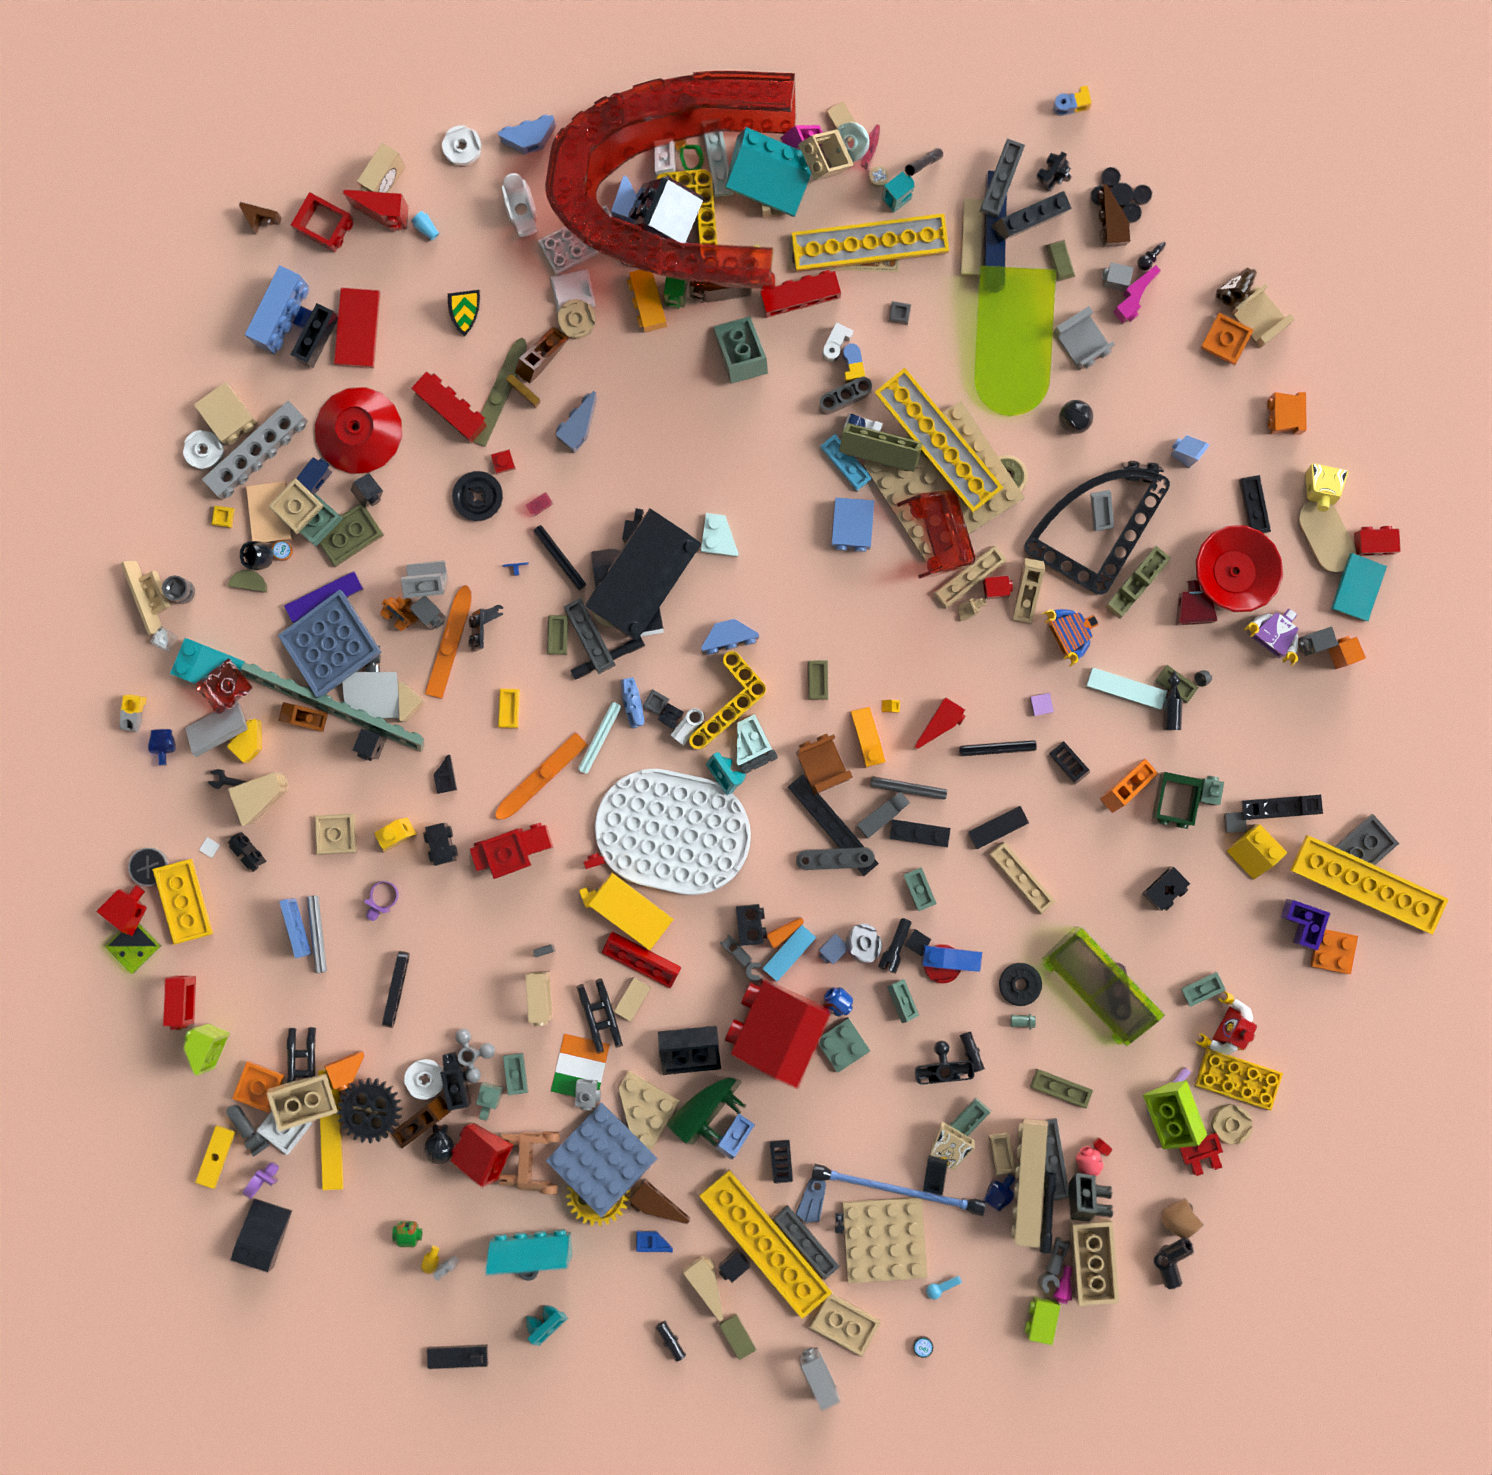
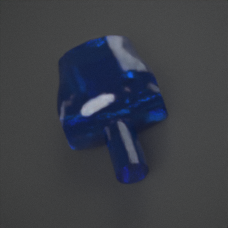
[148,729,176,766]
[984,1173,1016,1212]

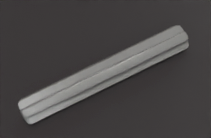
[307,895,327,973]

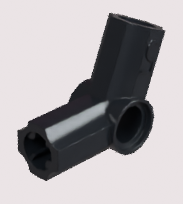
[1154,1237,1194,1289]

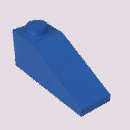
[921,945,982,972]

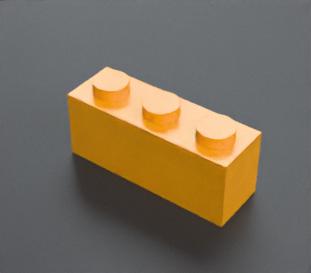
[627,267,667,333]

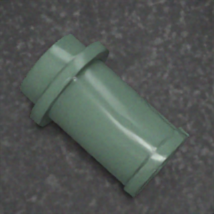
[1011,1014,1036,1030]

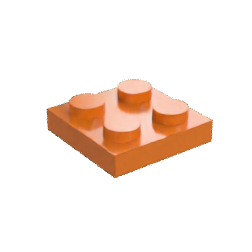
[1200,312,1254,366]
[1310,929,1358,974]
[232,1061,285,1113]

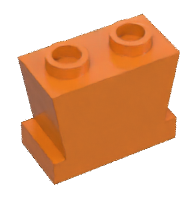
[1267,392,1307,435]

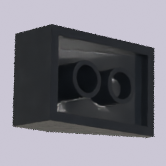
[230,1198,293,1273]

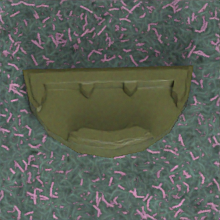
[227,570,267,593]

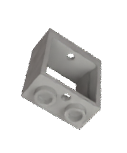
[800,1347,840,1411]

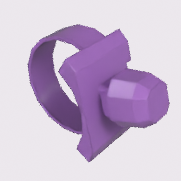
[364,881,399,921]
[242,1162,279,1199]

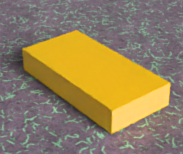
[498,688,520,728]

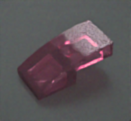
[861,124,880,170]

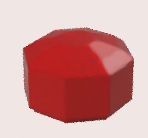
[1092,1137,1113,1156]

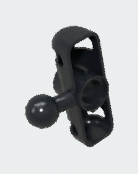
[915,1040,975,1085]

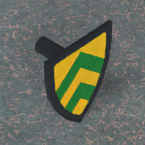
[447,289,480,337]

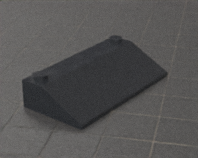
[584,508,702,641]

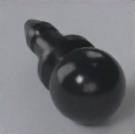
[1137,242,1166,271]

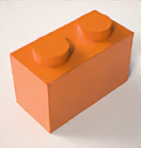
[1328,635,1366,669]

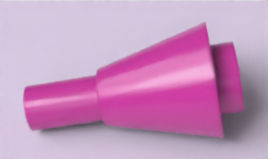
[1053,1266,1072,1305]

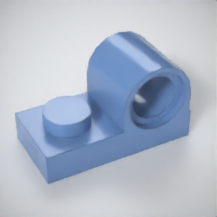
[715,1114,755,1160]

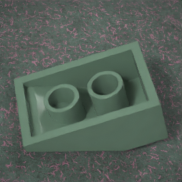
[713,316,768,384]

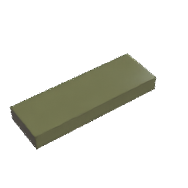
[1030,1069,1093,1109]

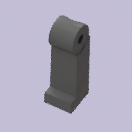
[856,792,910,839]

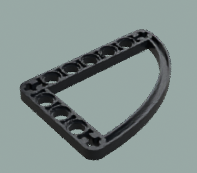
[1024,468,1170,595]

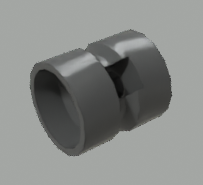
[162,575,195,604]

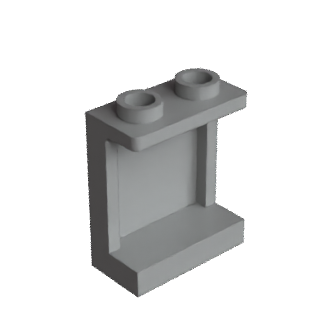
[401,561,448,598]

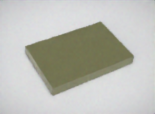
[319,503,384,567]

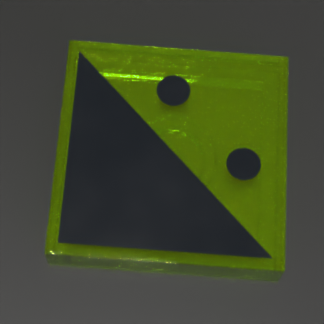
[105,923,162,974]

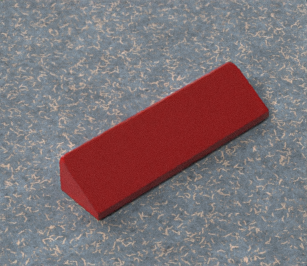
[601,932,681,989]

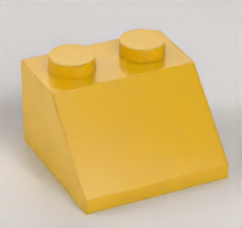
[1226,824,1287,880]

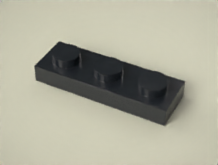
[889,819,951,847]

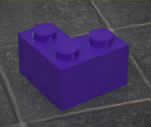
[1280,899,1330,950]

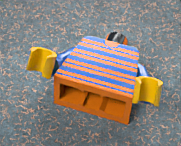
[1042,609,1098,667]

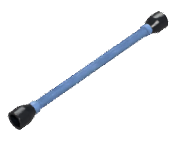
[812,1164,986,1217]

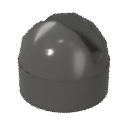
[1194,670,1212,687]

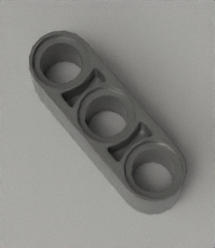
[819,377,872,415]

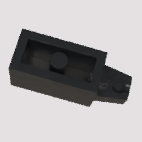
[440,1052,471,1111]

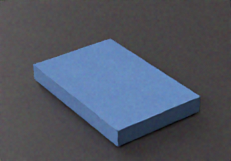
[279,898,311,959]

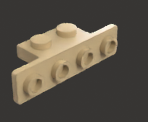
[121,561,171,635]

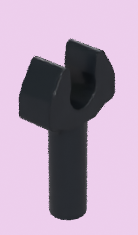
[208,769,246,789]
[835,1212,845,1233]

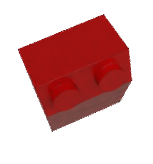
[343,190,409,231]

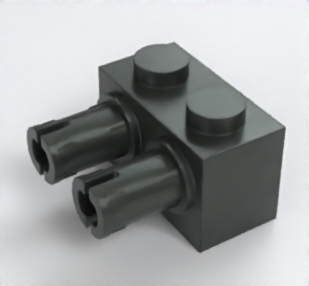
[1069,1173,1113,1222]

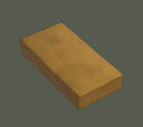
[506,374,540,408]

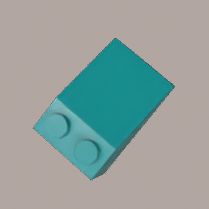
[170,638,245,697]

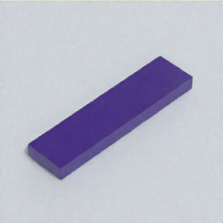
[284,571,364,623]

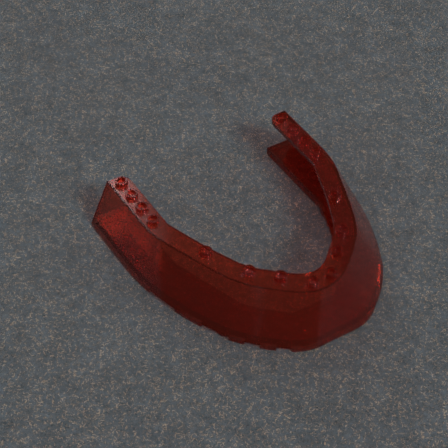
[545,71,796,290]

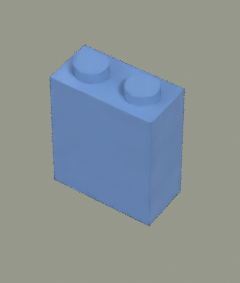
[831,498,874,552]

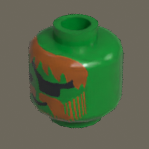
[392,1221,423,1248]

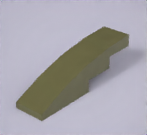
[1105,546,1171,619]

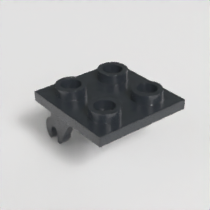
[469,605,503,652]

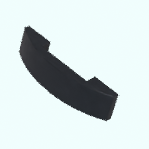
[1241,794,1323,820]

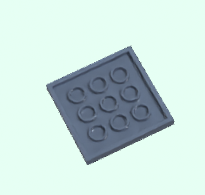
[278,590,382,698]
[546,1103,658,1218]

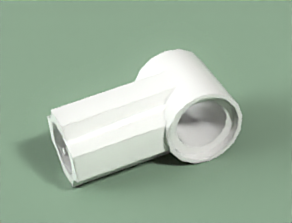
[671,708,704,745]

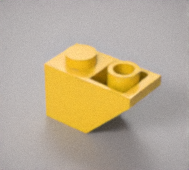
[227,718,262,764]

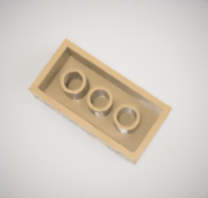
[1069,1218,1119,1306]

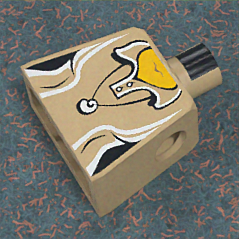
[930,1122,975,1170]

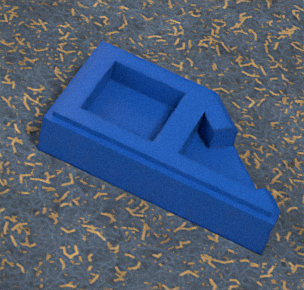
[636,1231,673,1252]

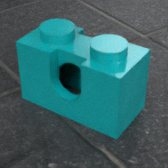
[882,171,915,213]

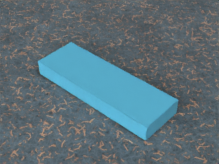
[820,434,872,491]
[763,925,816,982]

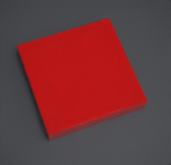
[480,828,532,879]

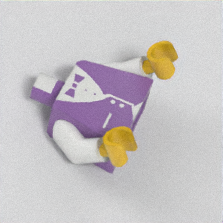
[1243,609,1299,667]

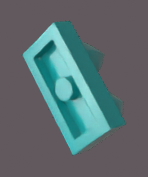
[706,752,746,795]
[526,1305,568,1346]

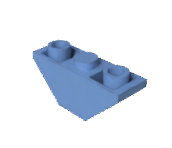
[498,115,556,154]
[701,619,759,655]

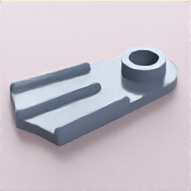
[796,1178,826,1223]

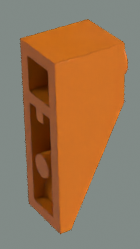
[1099,758,1158,813]

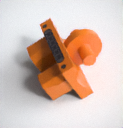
[380,596,418,631]

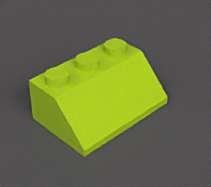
[184,1024,230,1076]
[1143,1081,1207,1150]

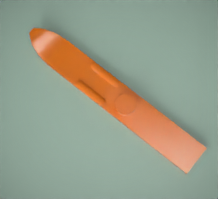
[425,585,472,699]
[496,732,588,819]

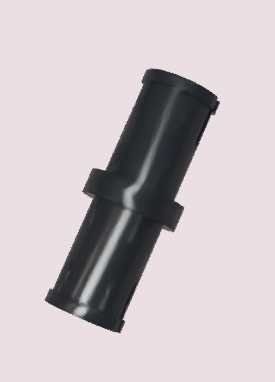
[959,1031,985,1073]
[655,1320,686,1362]

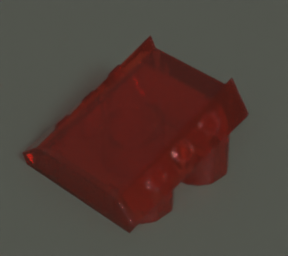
[195,658,253,714]

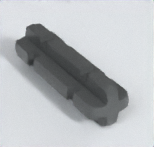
[741,749,778,774]

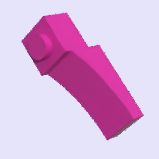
[1113,265,1161,324]

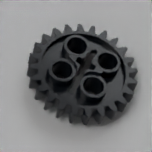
[337,1078,403,1144]

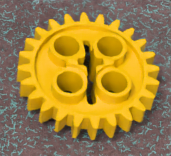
[566,1186,631,1227]

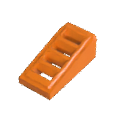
[767,917,804,949]

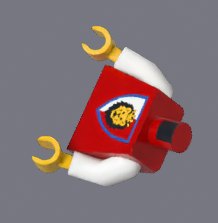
[1196,991,1257,1055]

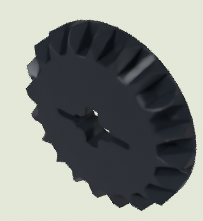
[452,471,503,522]

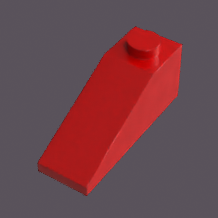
[913,697,966,750]

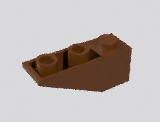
[1097,184,1130,247]

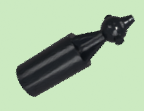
[1163,671,1183,730]

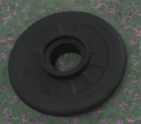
[999,963,1042,1006]

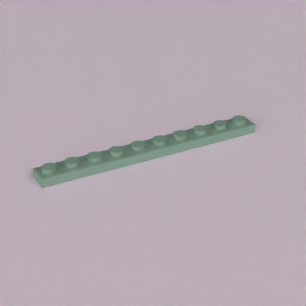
[241,662,424,752]

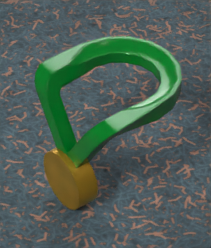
[674,140,704,171]

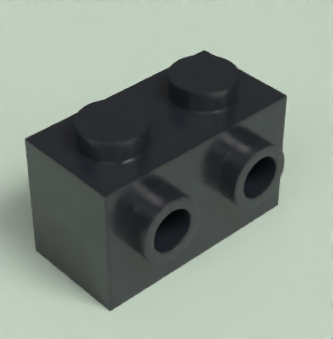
[423,823,458,866]

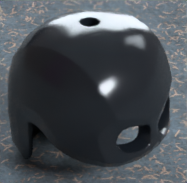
[240,541,274,570]

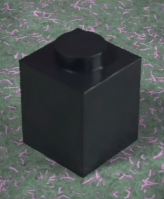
[350,473,383,508]
[719,1248,750,1283]

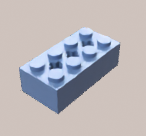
[245,265,309,354]

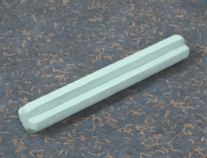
[578,702,621,774]

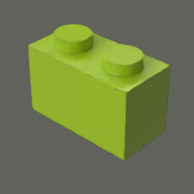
[1024,1296,1061,1345]

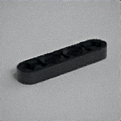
[382,951,410,1028]

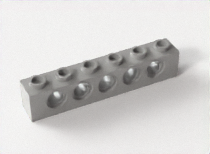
[202,401,308,500]

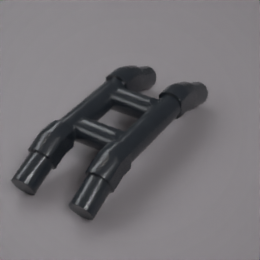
[576,978,623,1054]
[287,1027,316,1083]

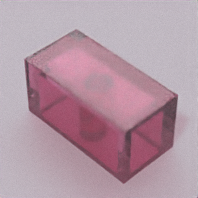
[526,492,553,517]

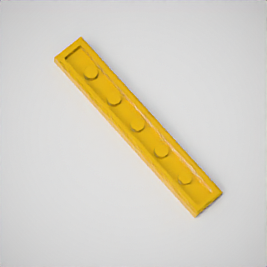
[318,1070,344,1190]

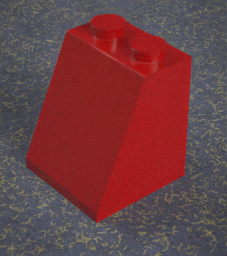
[450,1123,514,1187]

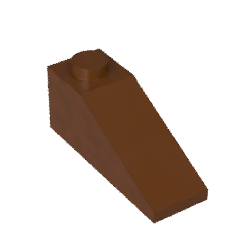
[515,326,569,384]
[390,1096,451,1148]
[629,1179,690,1224]

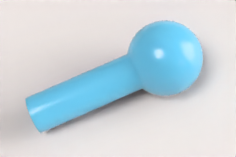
[926,1276,962,1300]

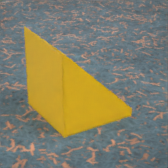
[881,700,900,713]

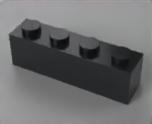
[991,191,1072,243]

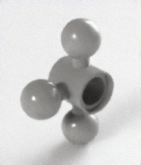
[455,1029,495,1083]

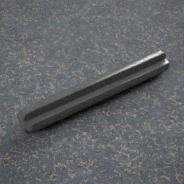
[870,776,947,800]

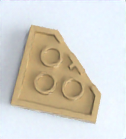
[619,1071,680,1151]

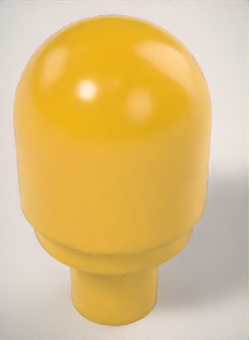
[421,1246,439,1274]

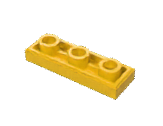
[195,1125,236,1189]

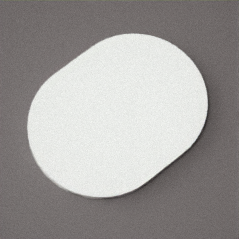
[595,769,751,895]

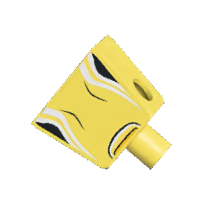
[1305,463,1348,512]

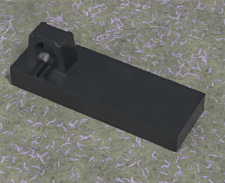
[427,1344,488,1369]

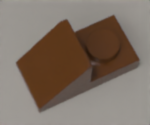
[239,202,282,234]

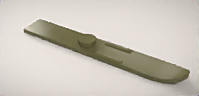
[473,338,527,447]

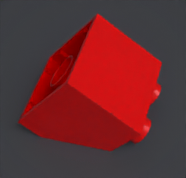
[724,978,831,1089]

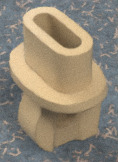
[958,598,987,621]

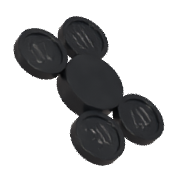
[1090,167,1152,223]

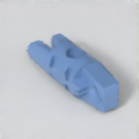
[621,678,645,729]

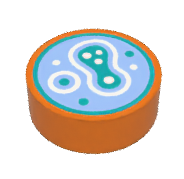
[272,540,293,561]

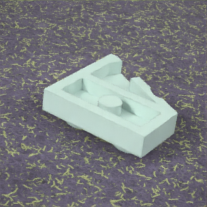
[701,513,738,557]
[737,714,772,766]

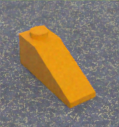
[851,707,886,768]

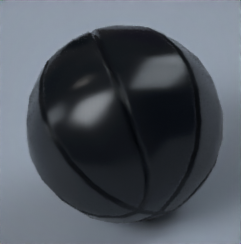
[1059,400,1093,434]

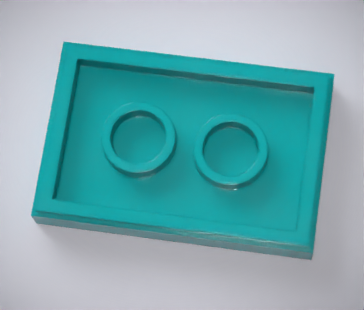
[1331,553,1387,621]

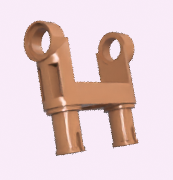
[499,1131,560,1194]

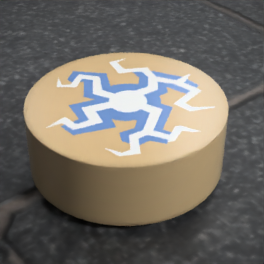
[869,166,889,187]

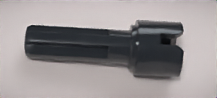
[878,918,912,974]

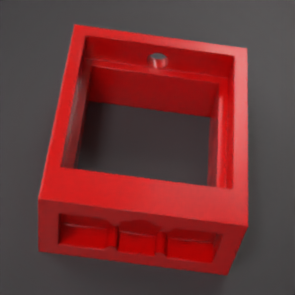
[291,192,354,252]
[163,975,196,1030]

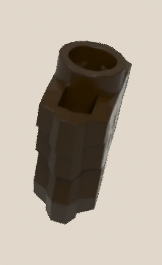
[1216,268,1257,306]

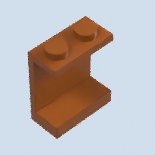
[796,734,853,795]

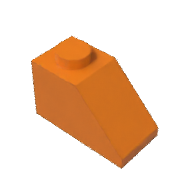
[324,1051,365,1091]

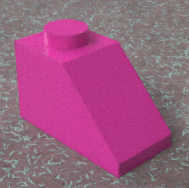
[780,125,823,151]

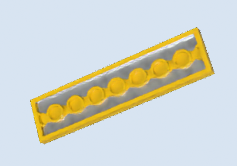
[791,213,949,272]
[874,367,1004,513]

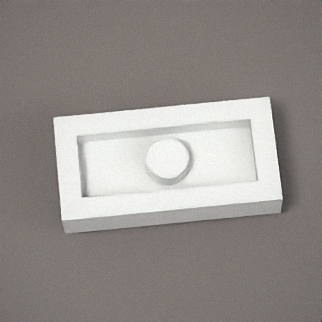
[654,139,676,177]

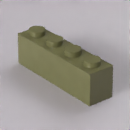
[839,423,922,472]

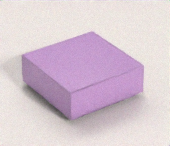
[1030,693,1054,716]

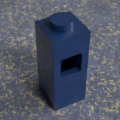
[296,457,332,495]

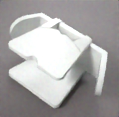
[502,173,537,237]

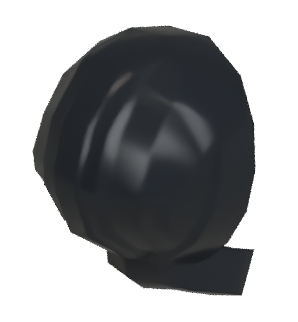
[424,1124,454,1164]

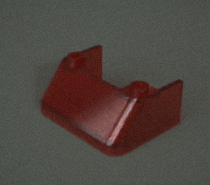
[897,490,975,579]

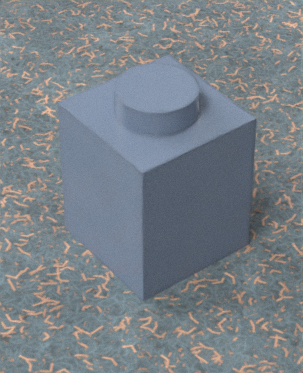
[819,933,847,964]

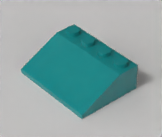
[725,127,812,217]
[486,1229,573,1275]

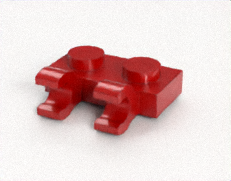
[1179,1132,1223,1176]

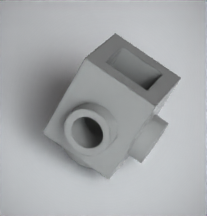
[575,1079,601,1110]

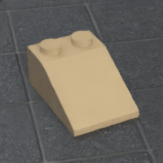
[267,1074,338,1132]

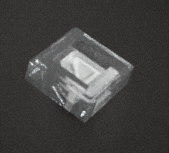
[150,626,178,653]

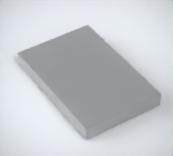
[185,700,248,757]

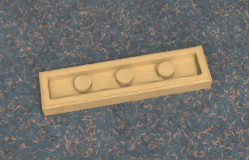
[961,198,984,277]
[934,546,1007,609]
[989,842,1056,914]

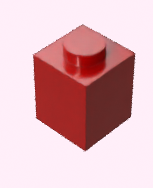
[983,576,1013,600]

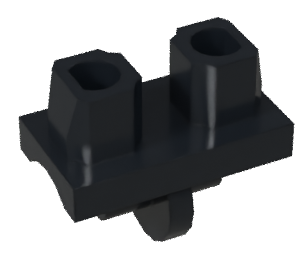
[1037,152,1071,192]

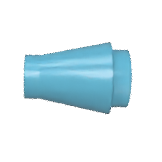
[411,211,440,241]

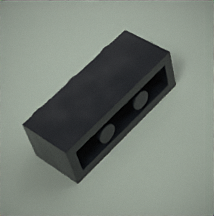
[290,303,338,369]

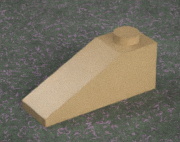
[1013,558,1045,623]
[683,1255,723,1321]

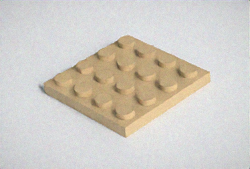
[843,1197,928,1283]

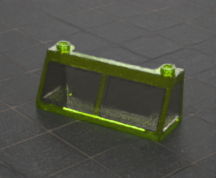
[1041,926,1165,1046]

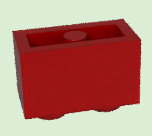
[1354,526,1401,556]

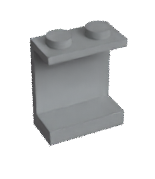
[1054,306,1115,370]

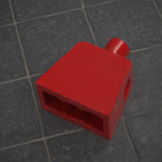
[96,885,147,936]

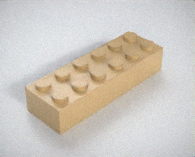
[1011,1118,1048,1248]

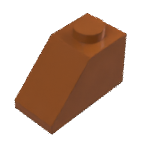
[278,702,328,732]

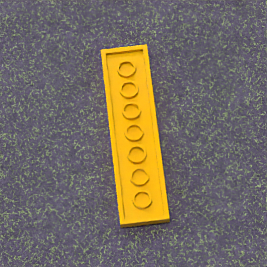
[1290,835,1449,935]
[699,1169,832,1319]

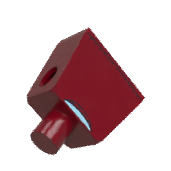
[1176,580,1217,625]

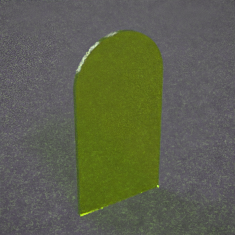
[974,266,1056,417]

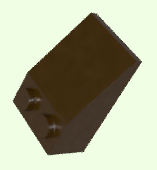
[689,264,752,303]

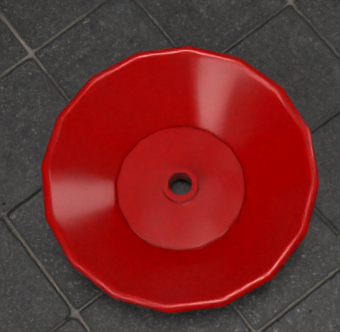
[315,387,402,474]
[1195,525,1283,612]

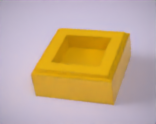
[211,505,235,528]

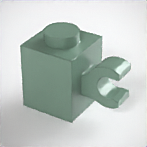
[1199,776,1224,806]
[476,1082,503,1121]

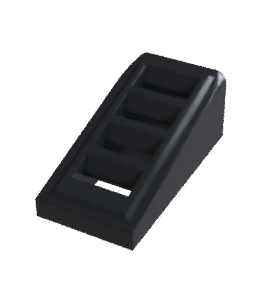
[1049,741,1090,785]
[770,1140,793,1183]

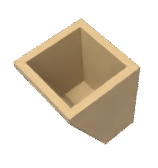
[228,772,289,826]

